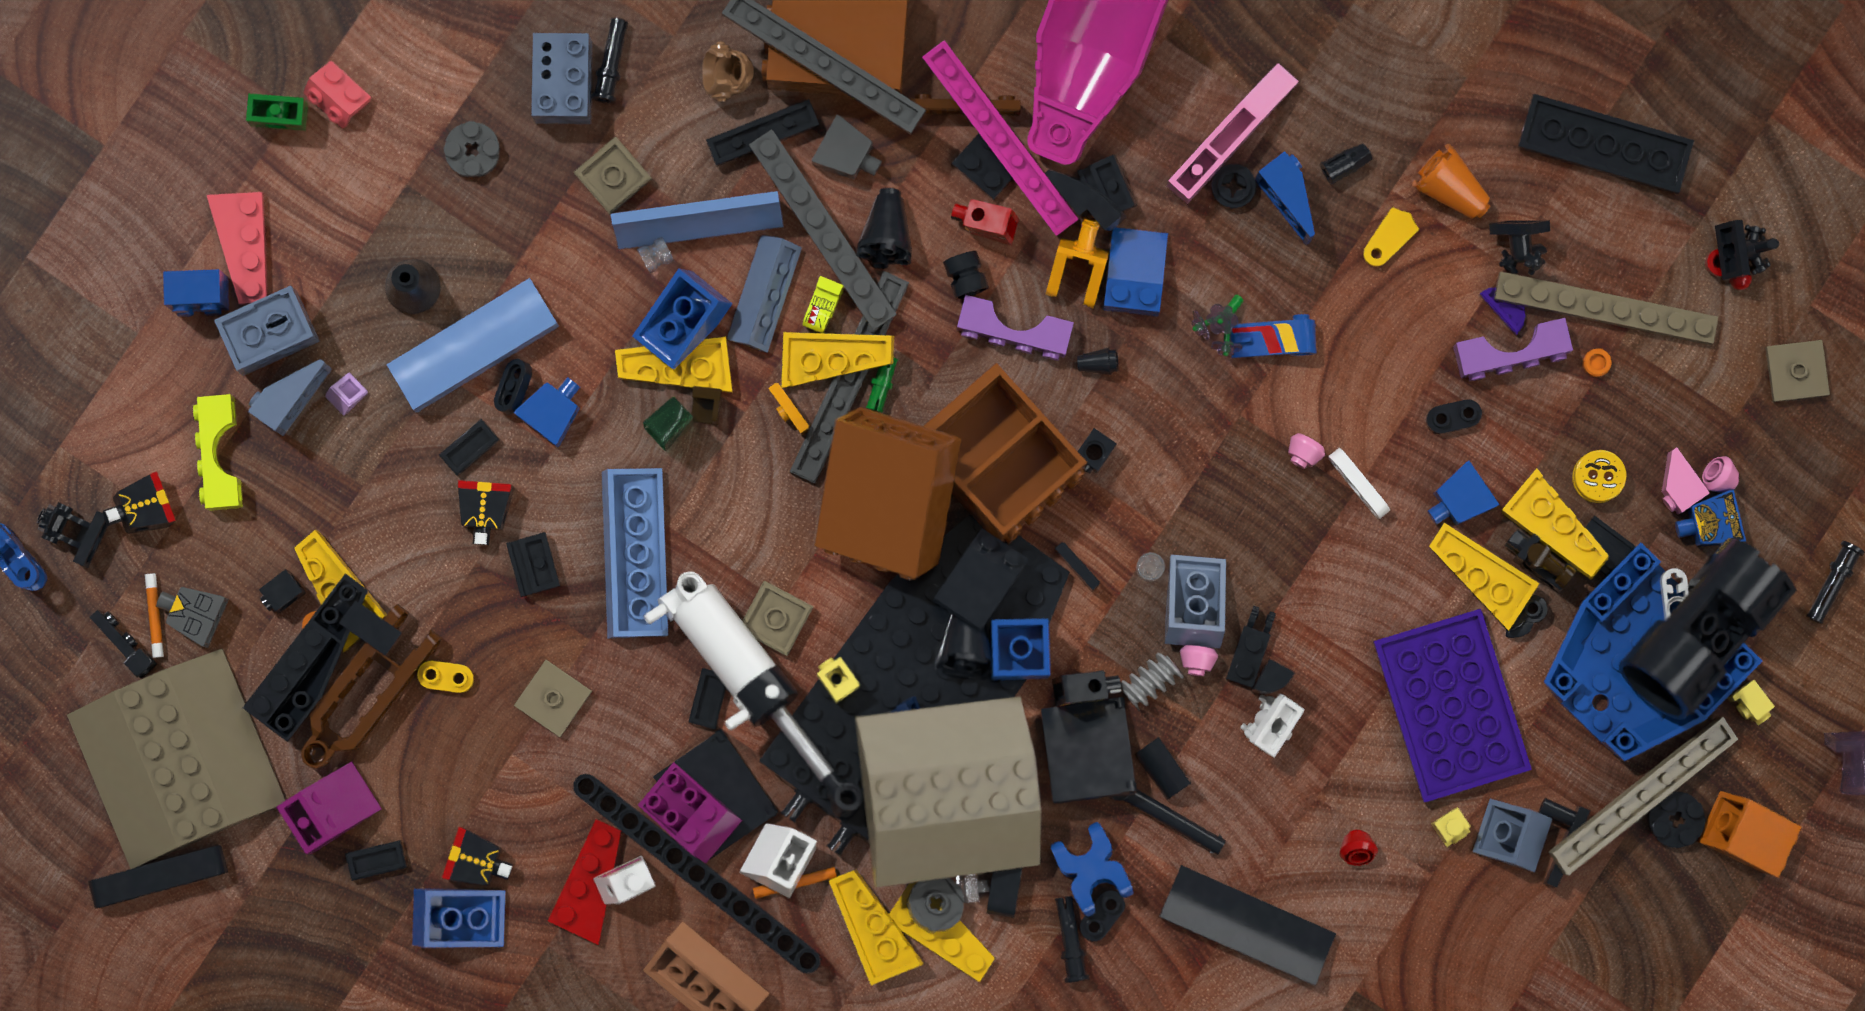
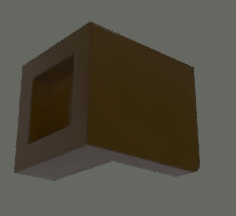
[691,386,723,425]

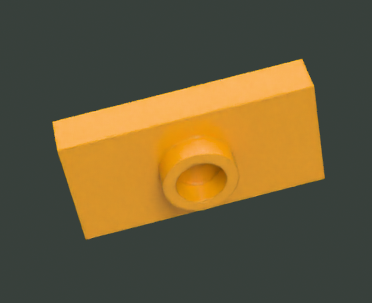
[768,383,810,436]

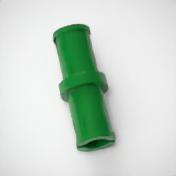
[866,358,899,413]

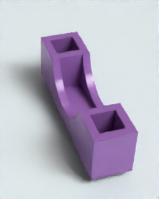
[957,295,1074,360]
[1453,318,1573,381]

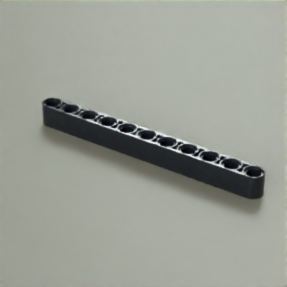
[573,774,821,973]

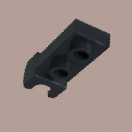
[90,610,157,679]

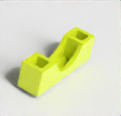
[193,394,243,511]

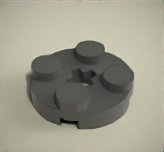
[444,121,500,178]
[907,878,964,933]

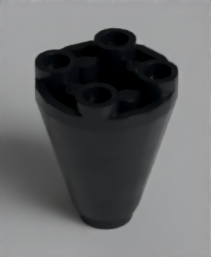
[856,188,912,269]

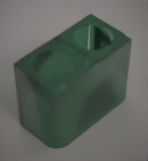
[643,397,694,451]

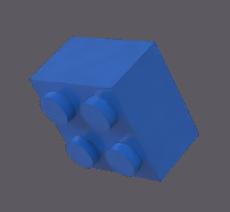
[163,269,229,317]
[990,619,1050,680]

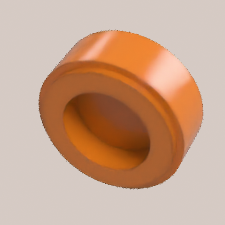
[1582,349,1612,377]

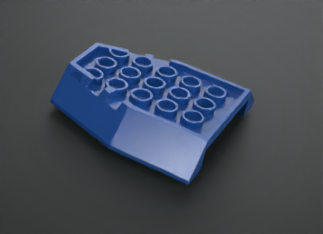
[1544,542,1762,761]

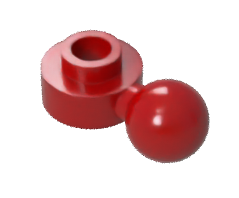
[1705,249,1752,290]

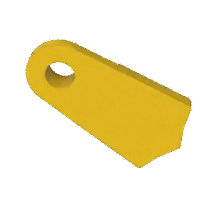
[1363,208,1419,267]

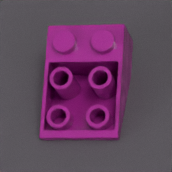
[276,762,382,855]
[638,762,742,863]

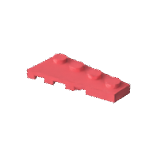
[207,192,268,305]

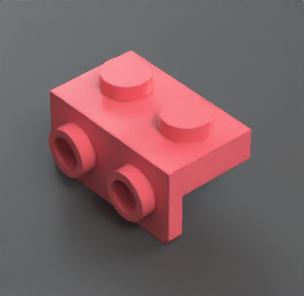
[303,61,371,129]

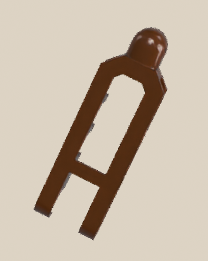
[301,604,442,769]

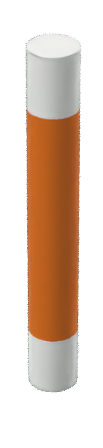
[145,574,164,658]

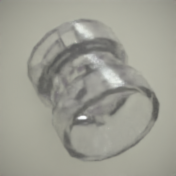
[637,236,675,274]
[1136,552,1165,582]

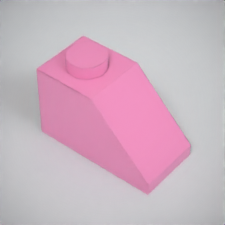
[1662,448,1709,514]

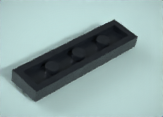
[706,99,820,167]

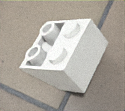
[740,823,817,898]

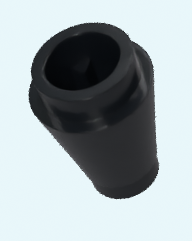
[1077,347,1119,375]

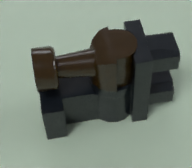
[1504,529,1577,593]

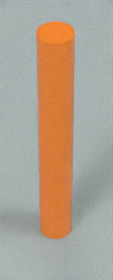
[753,867,837,899]

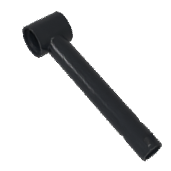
[1109,789,1226,855]

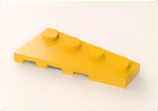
[615,337,733,393]
[1502,468,1609,580]
[1429,523,1539,630]
[294,530,387,652]

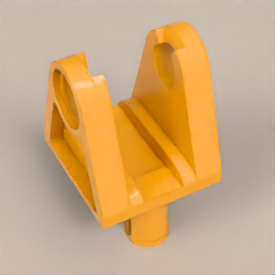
[1045,217,1110,308]

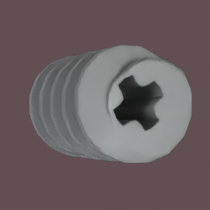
[1121,652,1184,712]

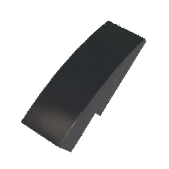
[1045,170,1127,231]

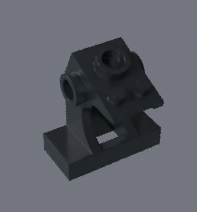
[36,502,108,568]

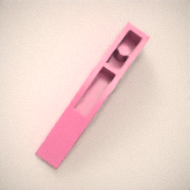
[1167,64,1299,204]

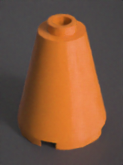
[1412,144,1490,219]

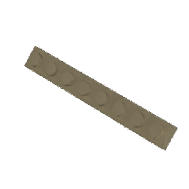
[1494,271,1718,345]
[1549,716,1738,876]

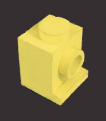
[817,657,860,704]
[1727,680,1775,725]
[1431,808,1471,847]

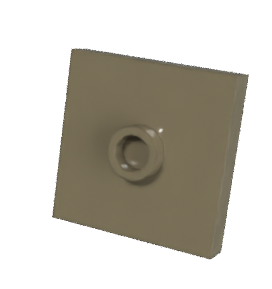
[573,137,652,215]
[1765,340,1830,402]
[742,581,813,656]
[514,660,593,738]

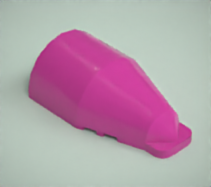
[1027,0,1169,165]

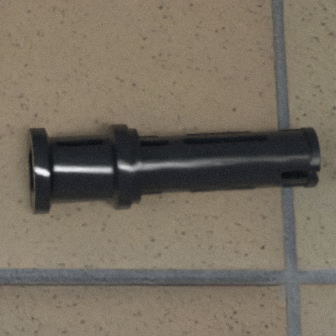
[591,18,628,104]
[1806,540,1865,624]
[1055,896,1090,983]

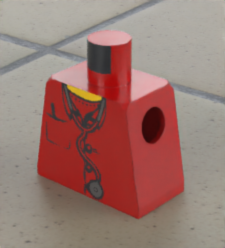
[951,199,1020,246]

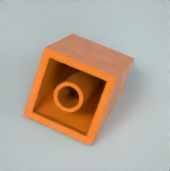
[1697,791,1801,878]

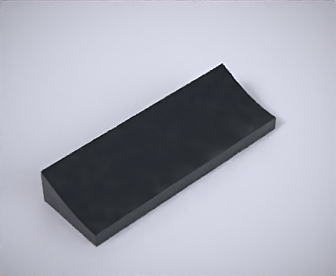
[1159,865,1337,986]

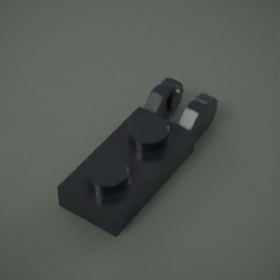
[1226,605,1276,688]

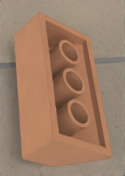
[643,921,769,1011]

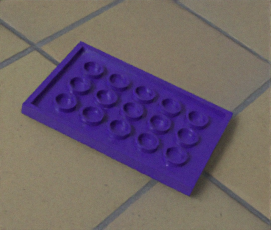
[1373,609,1532,803]

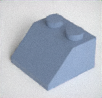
[1472,799,1552,872]

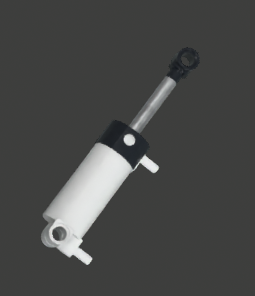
[644,572,862,818]

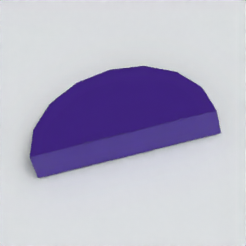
[1479,288,1525,336]

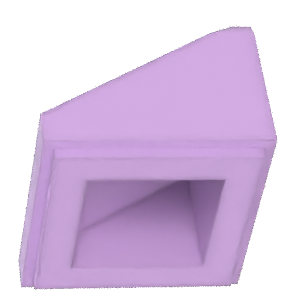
[325,373,368,415]

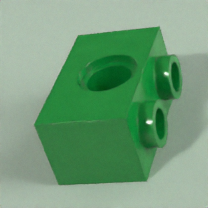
[246,93,309,131]

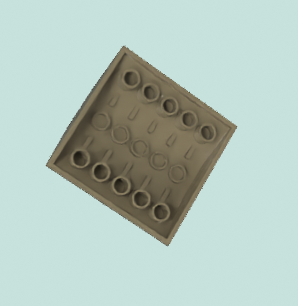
[67,649,286,869]
[855,696,1041,887]

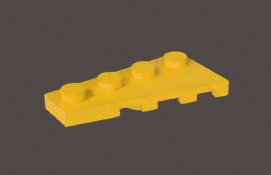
[781,332,894,388]
[829,869,924,985]
[889,882,995,982]

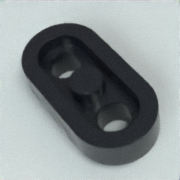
[494,359,532,415]
[1426,399,1482,434]
[1080,890,1125,941]

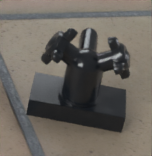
[1489,220,1550,275]
[1715,220,1779,280]

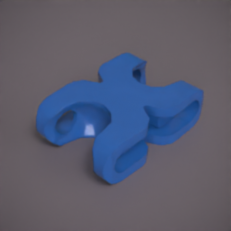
[0,523,47,591]
[1051,822,1133,917]

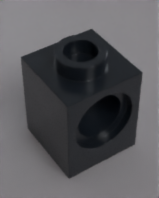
[1078,428,1117,474]
[259,569,306,613]

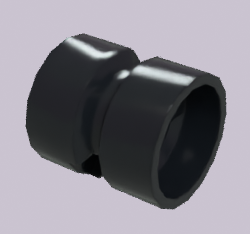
[943,251,989,299]

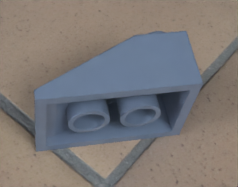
[248,359,332,436]
[1165,555,1226,648]

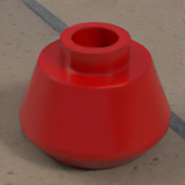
[1339,829,1378,866]

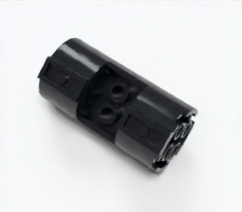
[1618,538,1797,720]

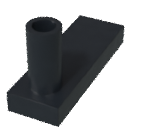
[1538,798,1591,888]

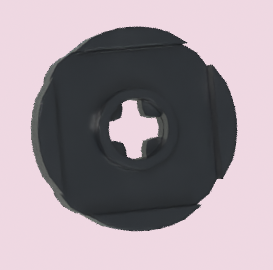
[1647,792,1705,848]

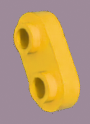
[417,661,474,693]

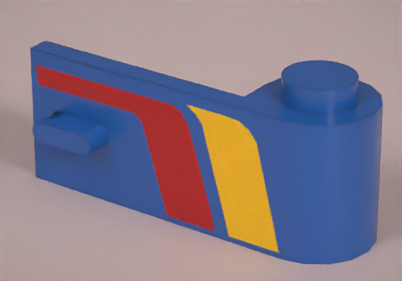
[1231,314,1317,358]

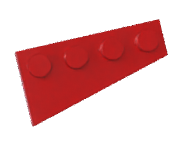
[548,819,622,945]

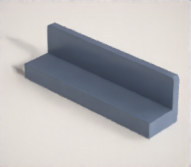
[727,235,802,352]

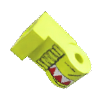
[802,276,844,333]

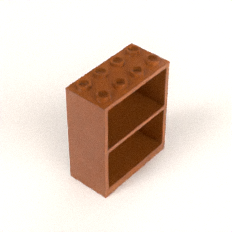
[762,0,908,96]
[924,363,1087,544]
[815,407,961,579]

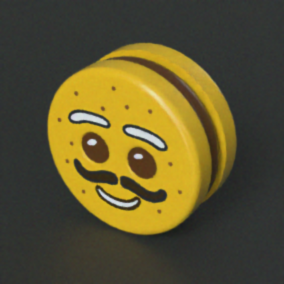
[1572,450,1627,503]

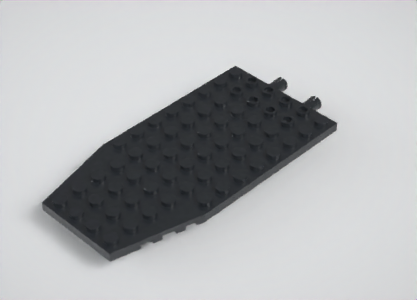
[759,514,1070,856]

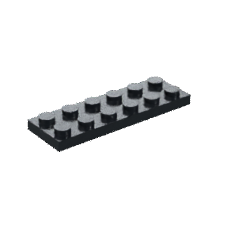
[1517,94,1694,195]

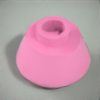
[1288,433,1325,469]
[1702,456,1739,493]
[1180,645,1218,676]

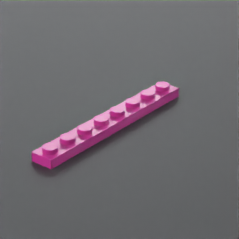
[922,40,1078,236]

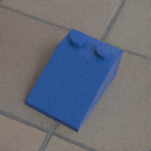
[1255,151,1315,245]
[1103,227,1168,316]
[632,268,733,369]
[412,889,505,947]

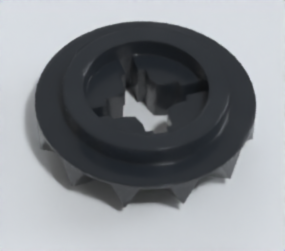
[1211,164,1256,209]

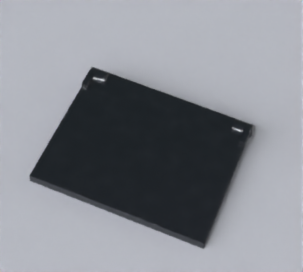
[1041,697,1137,804]
[653,729,779,860]

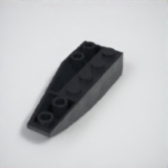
[243,573,368,742]

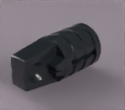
[1320,143,1373,185]

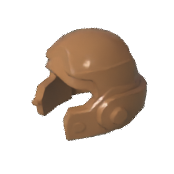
[702,42,754,102]

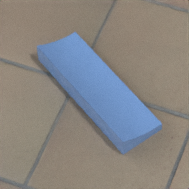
[611,191,783,249]
[387,278,559,413]
[602,468,668,639]

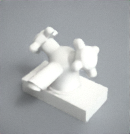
[1241,693,1304,758]

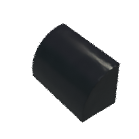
[1251,659,1295,695]
[1134,737,1191,800]

